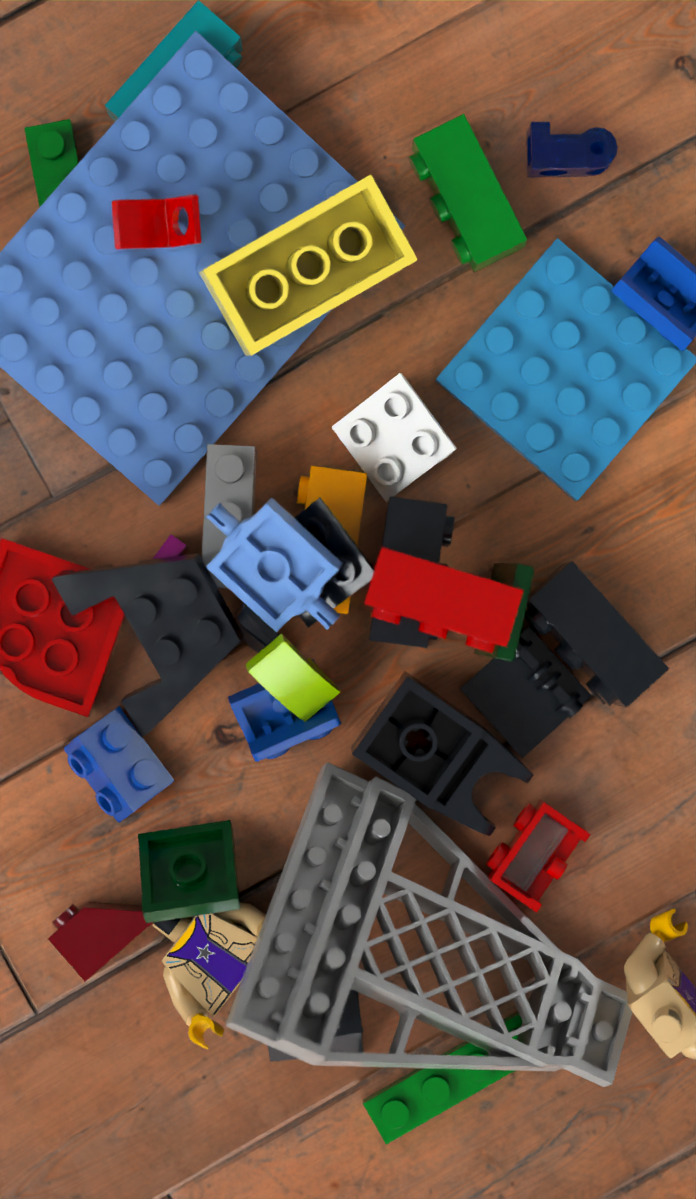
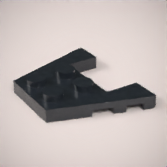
[51,554,244,737]

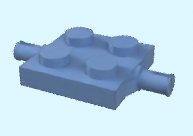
[206,497,343,632]

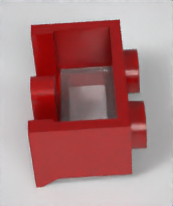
[486,799,591,913]

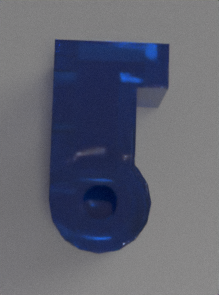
[526,122,618,178]

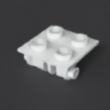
[332,373,457,502]

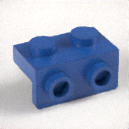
[611,237,696,351]
[228,659,341,762]
[64,706,175,822]

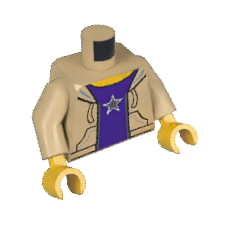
[152,903,266,1049]
[624,909,696,1060]

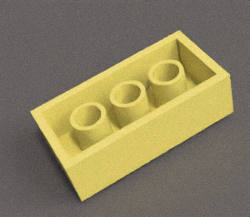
[199,175,418,356]

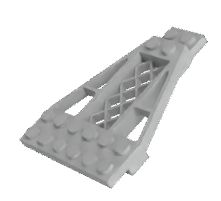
[225,762,632,1087]

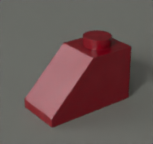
[48,902,153,982]

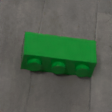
[408,114,527,273]

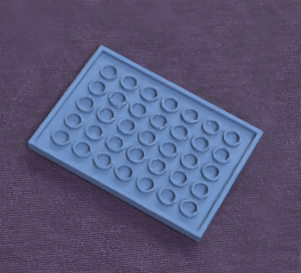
[0,31,405,506]

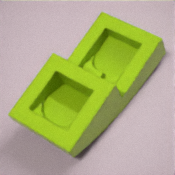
[246,633,341,722]

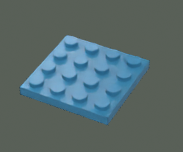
[435,238,696,502]

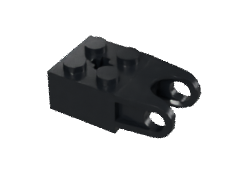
[351,671,534,836]

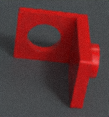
[111,194,202,249]

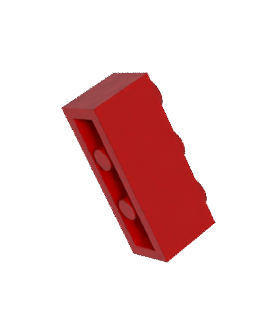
[364,547,524,653]

